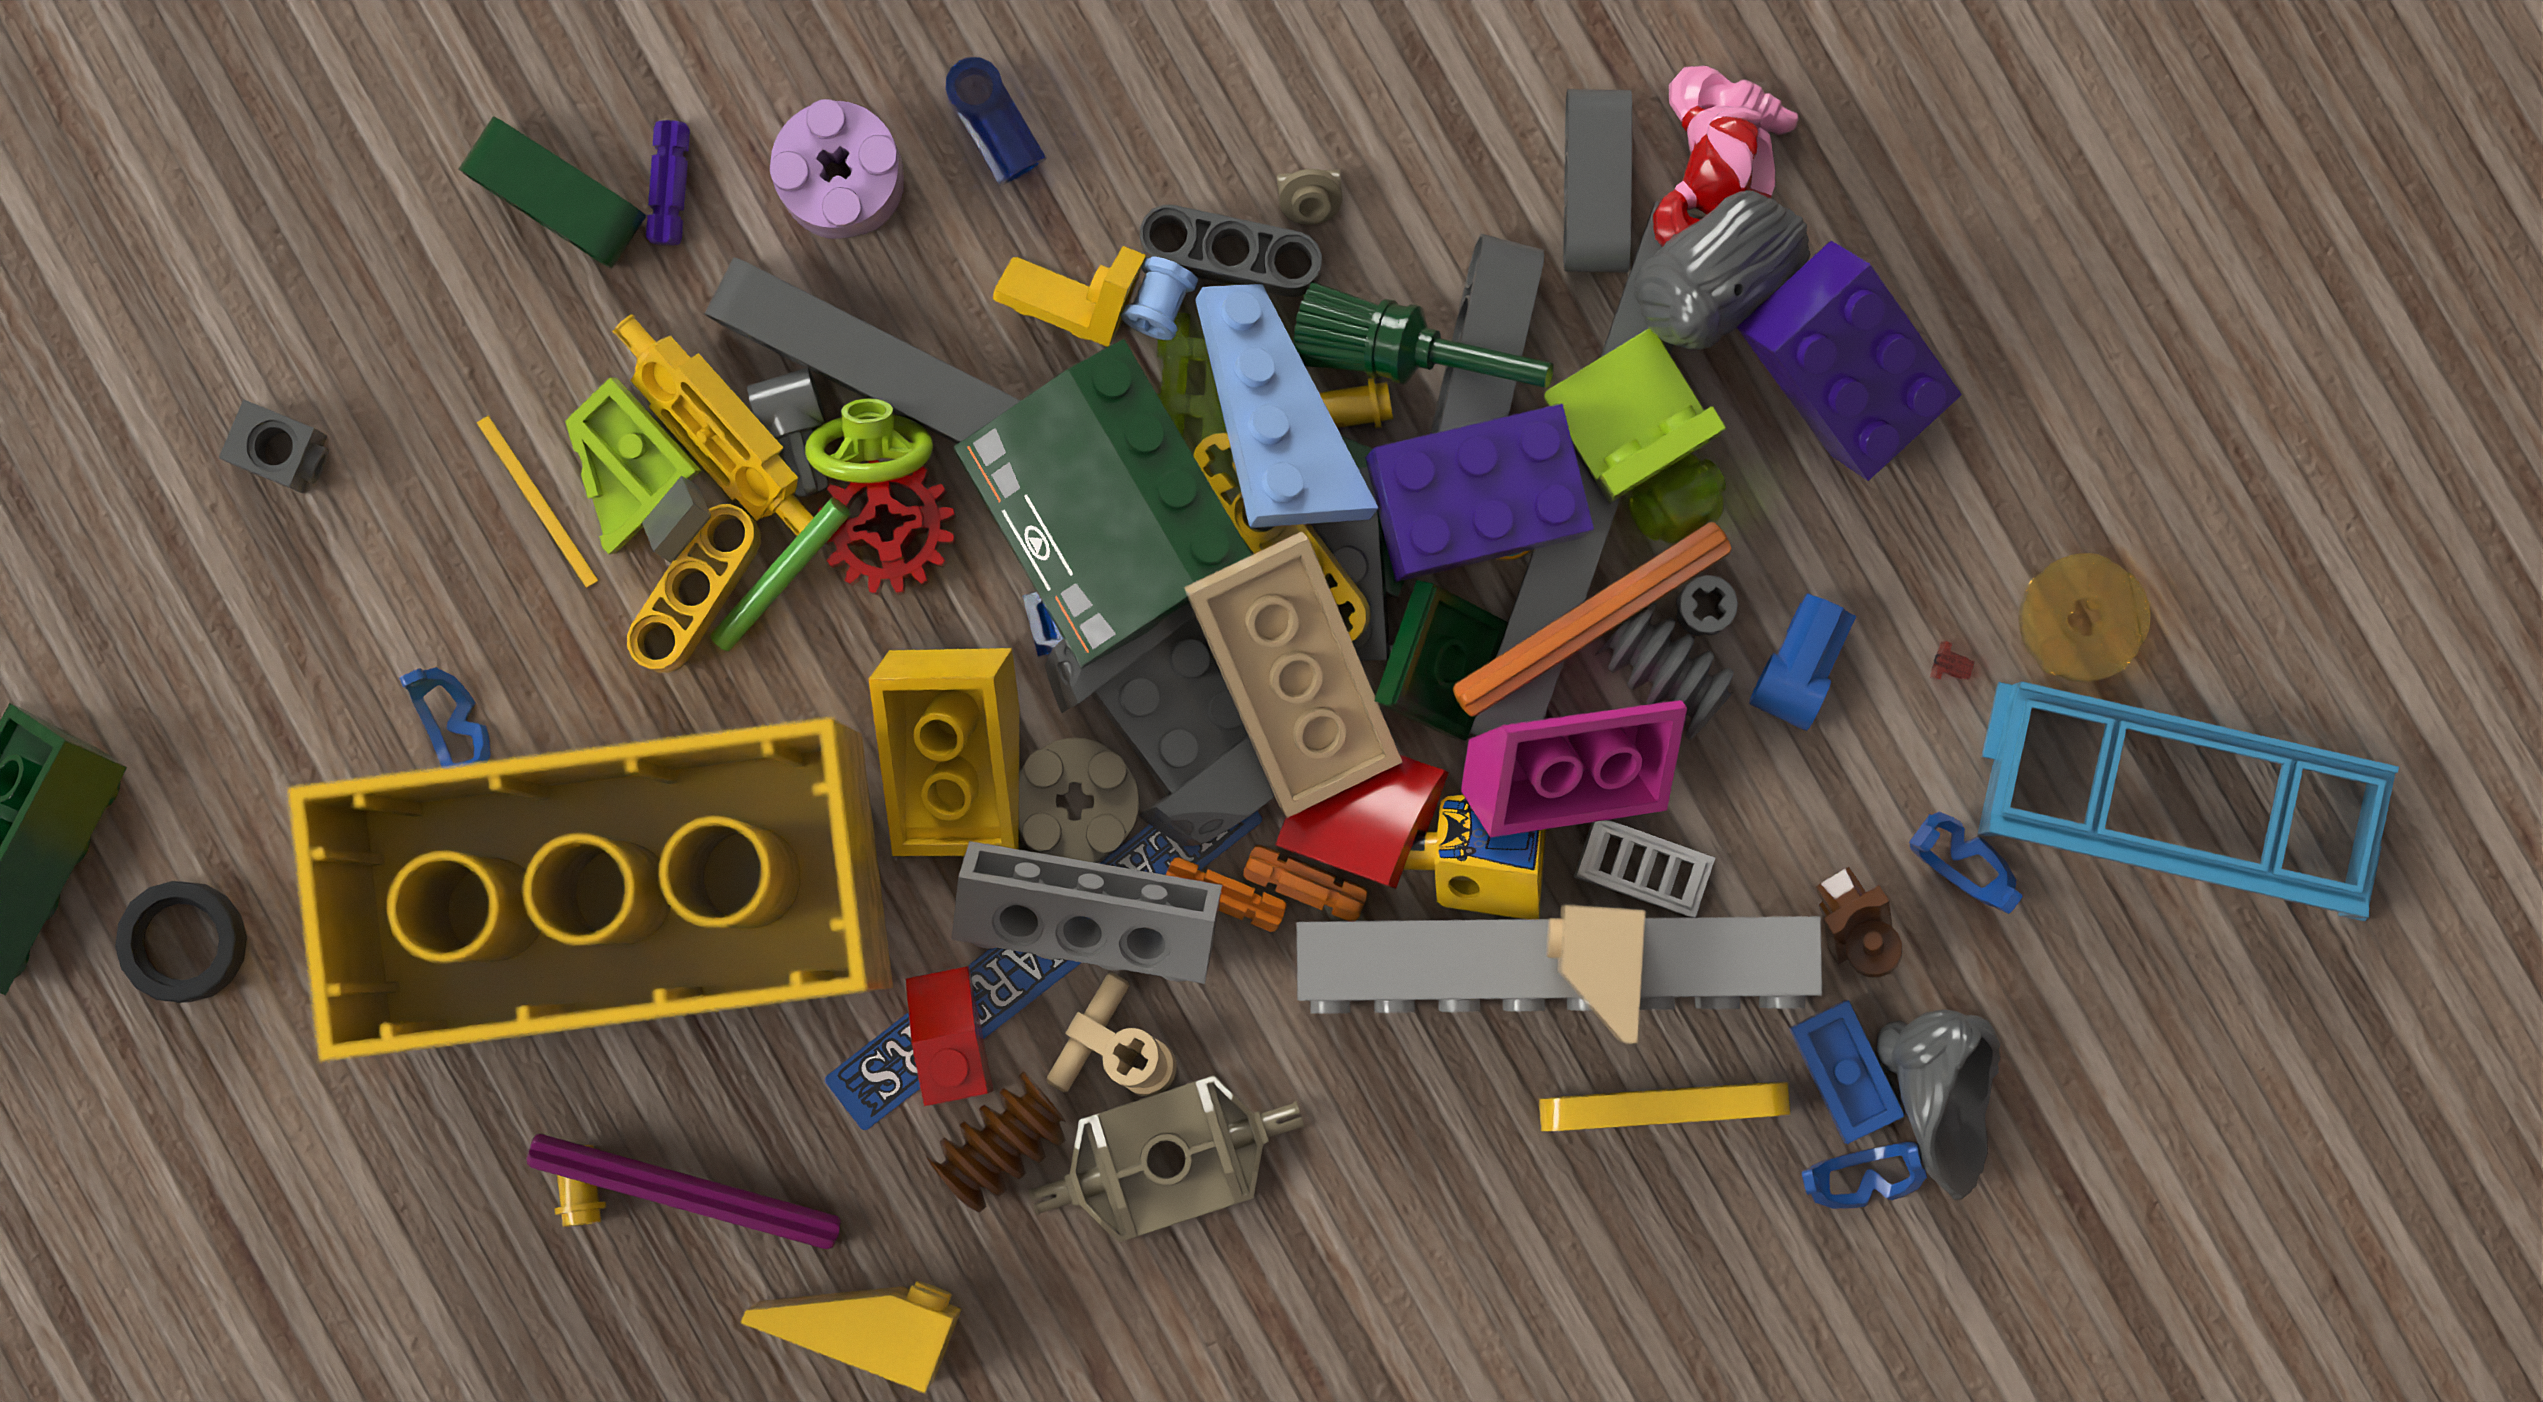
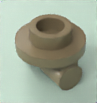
[1277,169,1342,225]

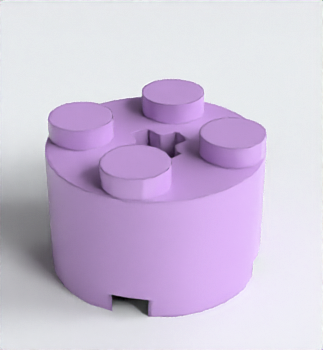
[770,99,904,239]

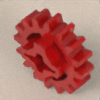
[818,460,956,595]

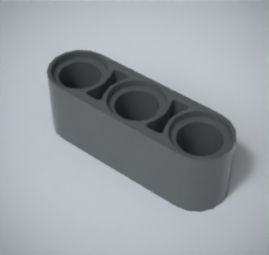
[1563,89,1632,273]
[1140,205,1322,297]

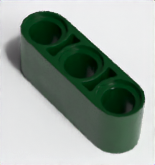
[458,116,647,269]

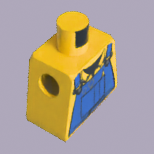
[1403,795,1546,920]

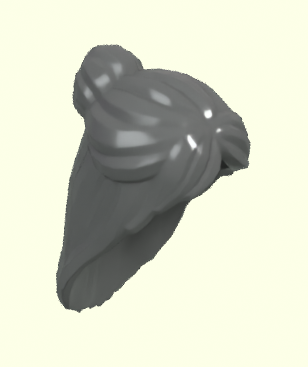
[1634,191,1811,350]
[1876,1009,2001,1200]

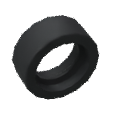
[115,881,247,1003]

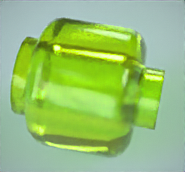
[1628,453,1726,545]

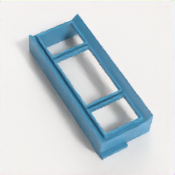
[1978,681,2399,921]

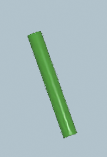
[710,498,850,651]

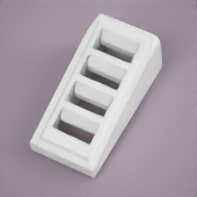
[1574,820,1715,918]

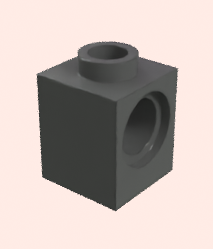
[219,399,329,494]

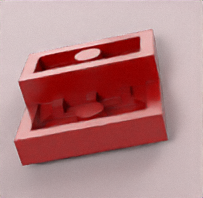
[1275,755,1449,889]

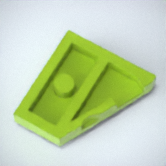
[565,377,702,554]

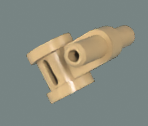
[1046,972,1177,1097]

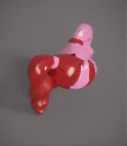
[1653,66,1798,247]

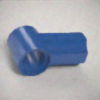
[1749,593,1856,731]

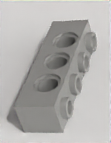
[951,841,1222,984]

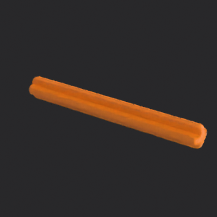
[1453,522,1732,716]

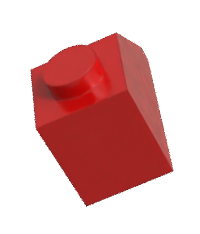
[905,966,994,1107]

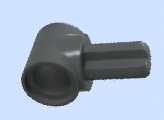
[747,367,830,497]

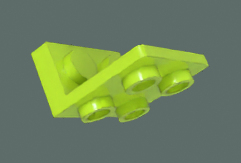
[1544,329,1726,504]

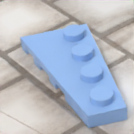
[1195,284,1378,528]

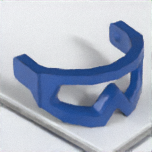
[399,667,491,768]
[1909,811,2022,914]
[1802,1142,1927,1209]

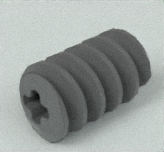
[1594,602,1734,741]

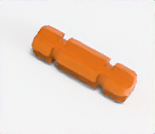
[1243,845,1368,921]
[1165,857,1286,932]

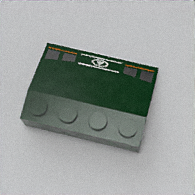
[954,339,1252,669]

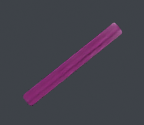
[526,1134,841,1249]

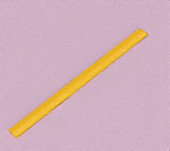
[477,416,598,588]

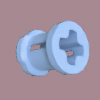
[1121,257,1198,340]

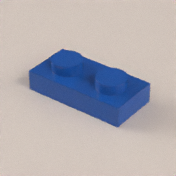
[1788,1000,1905,1144]

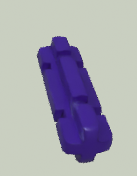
[646,120,690,246]

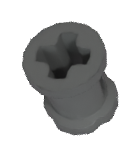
[1676,575,1738,636]

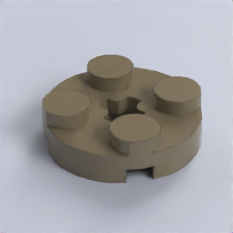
[1019,738,1140,863]

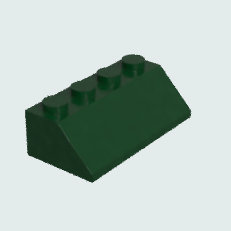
[0,703,127,996]

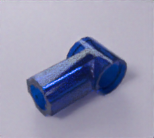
[945,57,1047,187]

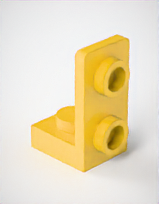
[992,246,1146,347]

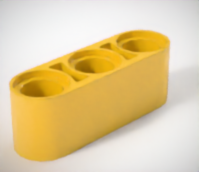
[627,504,761,673]

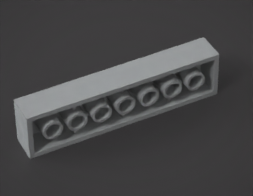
[1296,916,1822,1013]

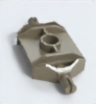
[1029,1075,1305,1242]

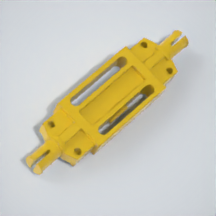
[612,314,814,536]

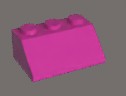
[1461,700,1687,837]

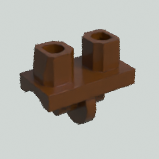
[1816,867,1902,978]

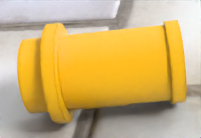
[1319,378,1393,428]
[554,1145,606,1227]

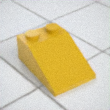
[869,648,1020,856]
[741,1281,962,1393]

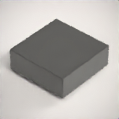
[642,475,711,563]

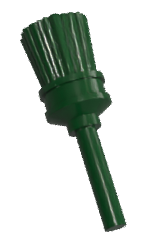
[1294,282,1554,388]

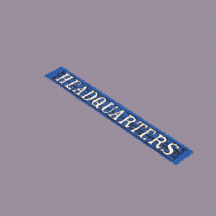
[825,811,1262,1130]

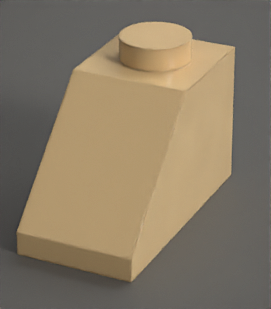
[1547,906,1645,1043]

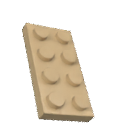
[1184,532,1402,818]

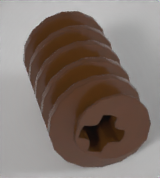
[925,1071,1066,1213]

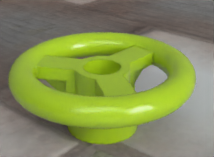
[805,399,933,483]

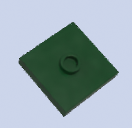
[1374,580,1508,741]

